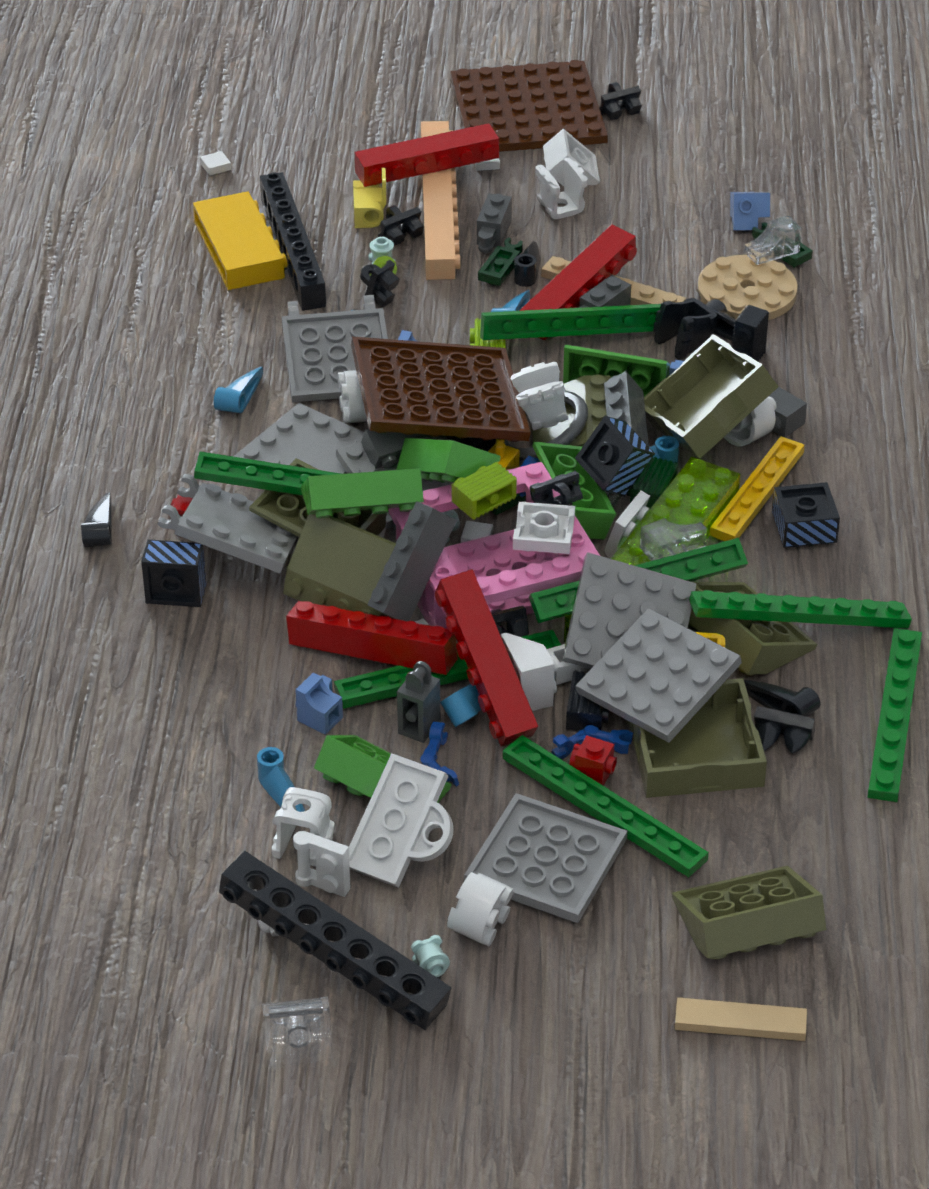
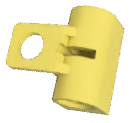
[353,168,386,228]

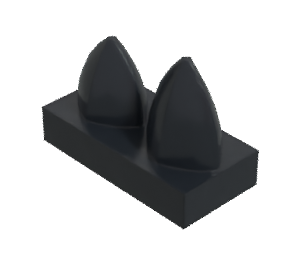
[754,706,815,754]

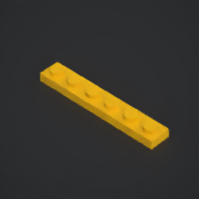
[709,436,805,541]

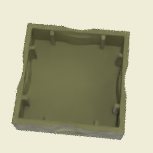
[644,334,779,459]
[628,678,767,798]

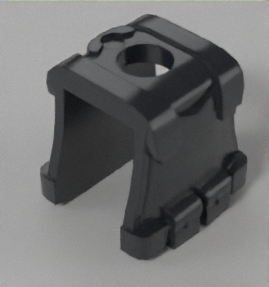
[653,298,717,360]

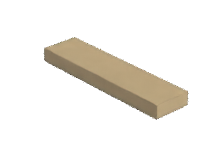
[675,997,807,1041]

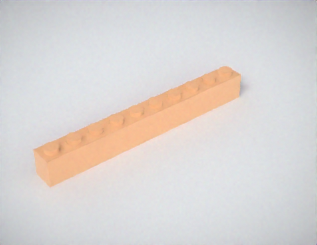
[421,121,460,280]

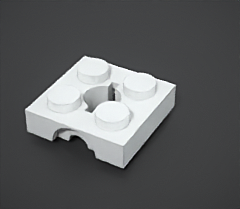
[513,502,575,554]

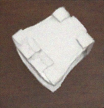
[535,158,588,219]
[511,362,568,430]
[272,787,335,866]

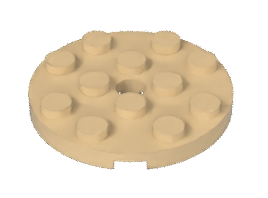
[697,254,798,320]

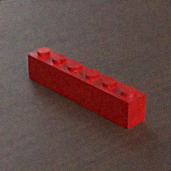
[354,123,499,187]
[519,224,637,341]
[435,569,539,747]
[286,601,458,675]

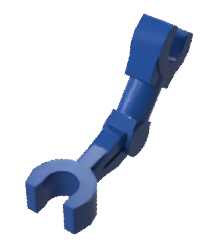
[420,721,459,786]
[551,725,633,759]

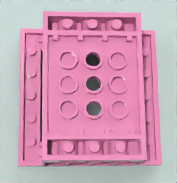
[389,462,600,629]

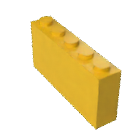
[193,191,287,290]

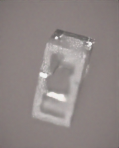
[744,215,802,265]
[640,518,707,561]

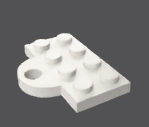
[349,753,453,888]

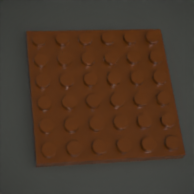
[450,60,608,152]
[351,336,531,442]

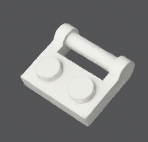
[605,491,650,559]
[293,831,350,897]

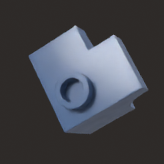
[730,192,770,230]
[296,673,343,735]

